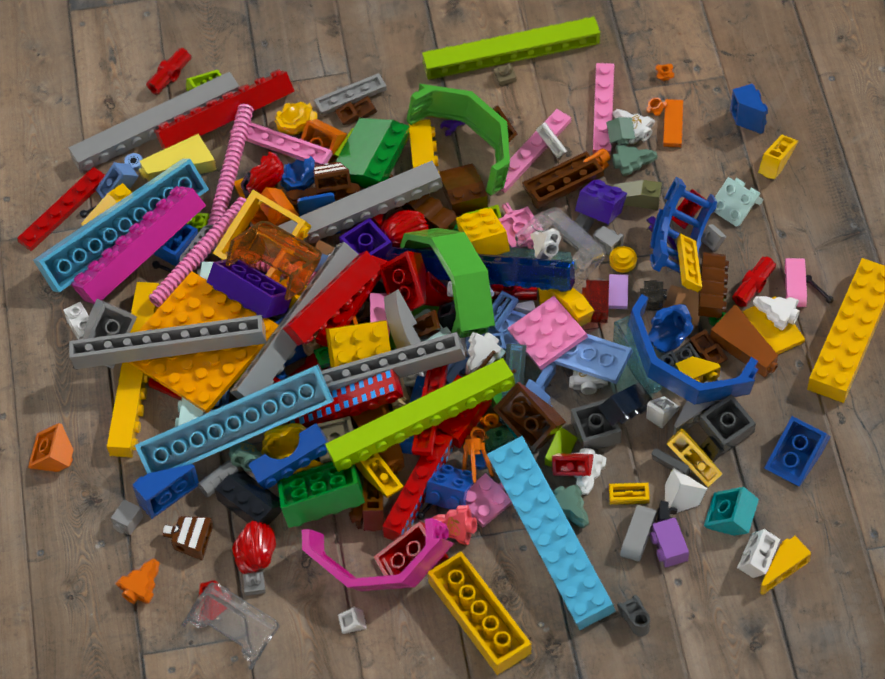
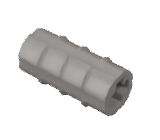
[197,460,239,498]

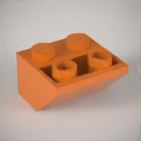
[251,187,299,239]

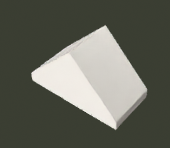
[646,396,680,428]

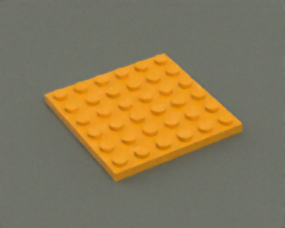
[128,271,279,413]

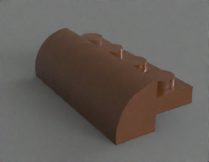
[522,151,604,209]

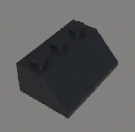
[215,471,282,525]

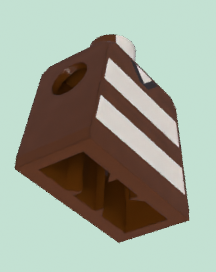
[314,162,351,193]
[163,516,213,560]

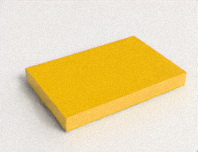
[742,296,805,355]

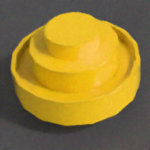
[609,246,637,273]

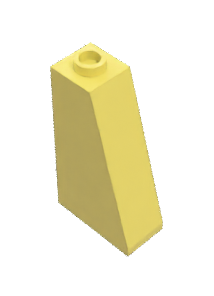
[139,134,216,182]

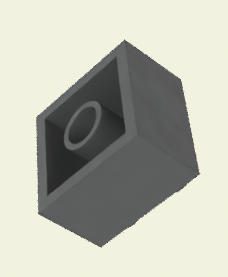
[699,394,756,454]
[571,399,621,450]

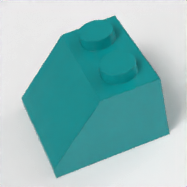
[704,486,759,536]

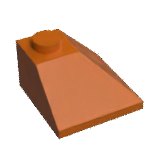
[28,423,74,472]

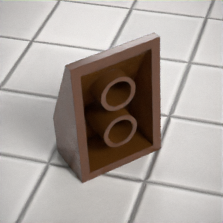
[439,163,488,216]
[493,382,566,452]

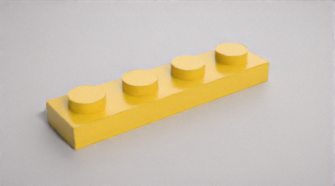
[676,233,702,292]

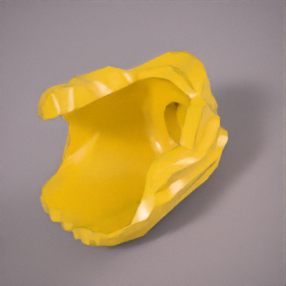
[275,102,318,136]
[261,423,306,459]

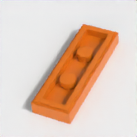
[663,99,683,147]

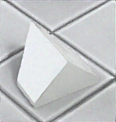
[665,468,707,515]

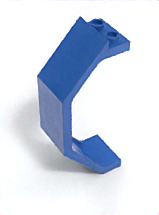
[628,294,758,405]

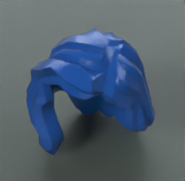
[280,156,315,192]
[648,304,693,353]

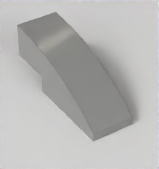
[384,289,421,349]

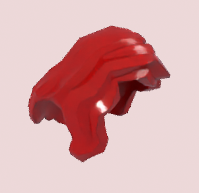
[246,152,284,194]
[379,210,429,248]
[232,521,276,574]

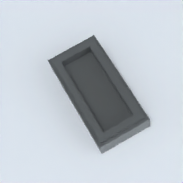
[651,448,690,476]

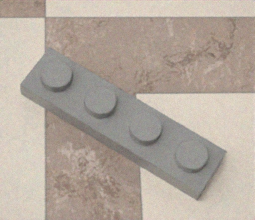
[314,73,387,116]

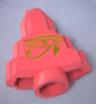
[432,505,477,545]

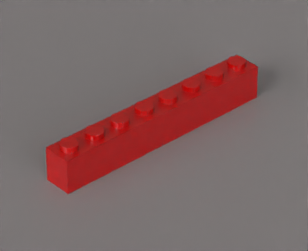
[154,69,295,150]

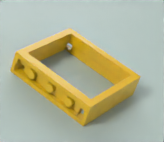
[213,190,312,283]

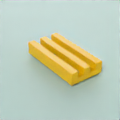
[609,483,650,505]

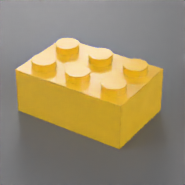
[456,208,510,259]
[325,320,391,368]

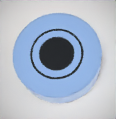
[124,153,142,171]

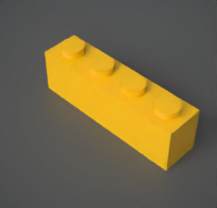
[409,119,439,172]

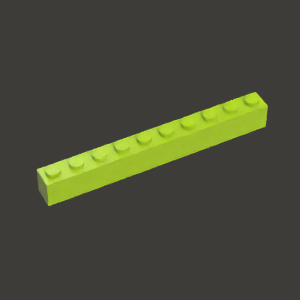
[422,16,600,80]
[325,358,515,472]

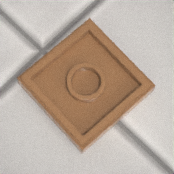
[663,285,701,329]

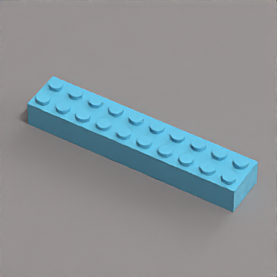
[33,158,209,292]
[135,365,334,474]
[487,436,616,630]

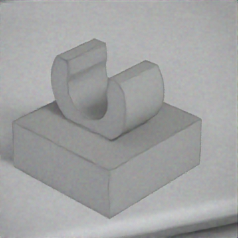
[701,224,726,251]
[243,572,266,596]

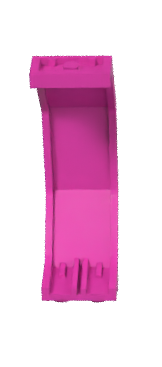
[302,518,454,592]

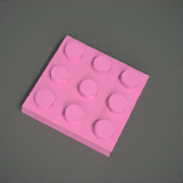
[507,296,588,370]

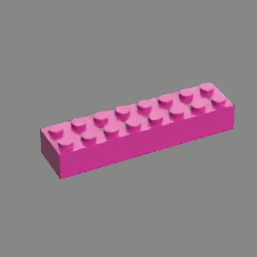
[70,186,206,304]

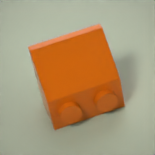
[301,119,347,163]

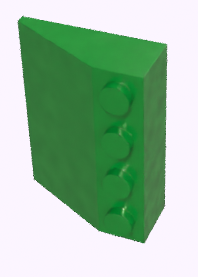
[336,118,410,188]
[278,461,365,528]

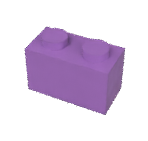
[650,518,689,568]

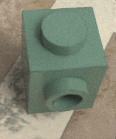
[606,117,635,145]

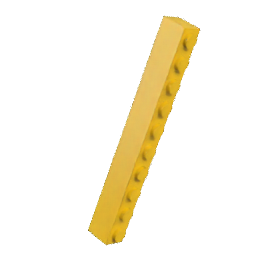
[107,282,159,457]

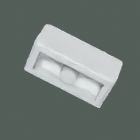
[536,122,567,158]

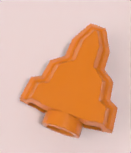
[116,558,160,604]

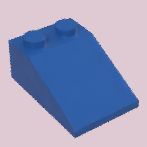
[764,416,831,487]
[132,464,199,519]

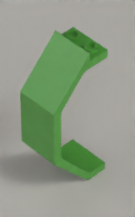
[406,84,510,196]
[400,228,495,338]

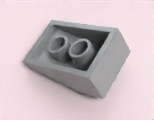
[83,298,137,369]

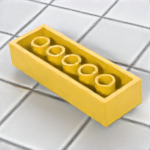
[427,551,532,676]

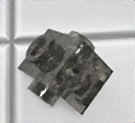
[640,280,667,311]

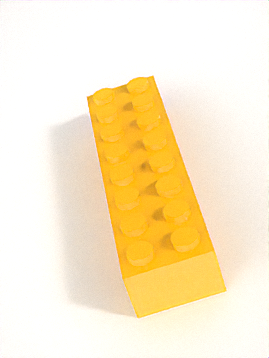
[807,258,885,403]

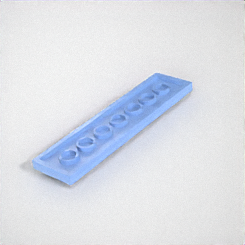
[482,306,633,384]

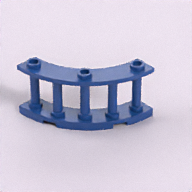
[650,177,717,274]

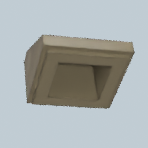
[210,145,228,172]

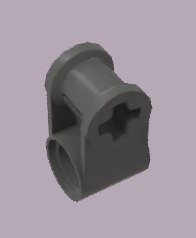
[617,595,650,636]

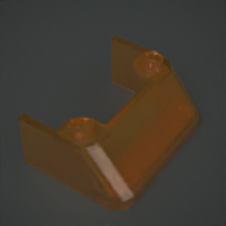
[225,221,322,301]

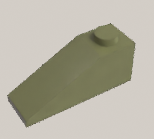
[609,180,662,210]

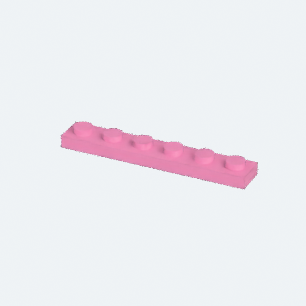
[593,63,614,155]
[501,109,571,193]
[230,122,333,165]

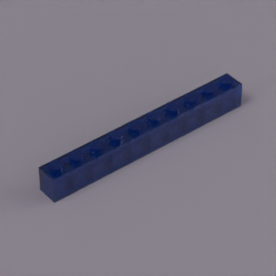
[386,247,575,292]

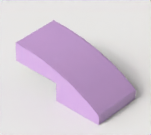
[608,274,628,309]

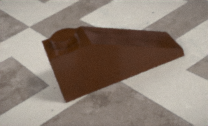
[363,478,384,532]

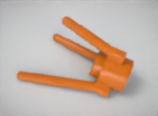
[583,148,611,170]
[462,438,494,483]

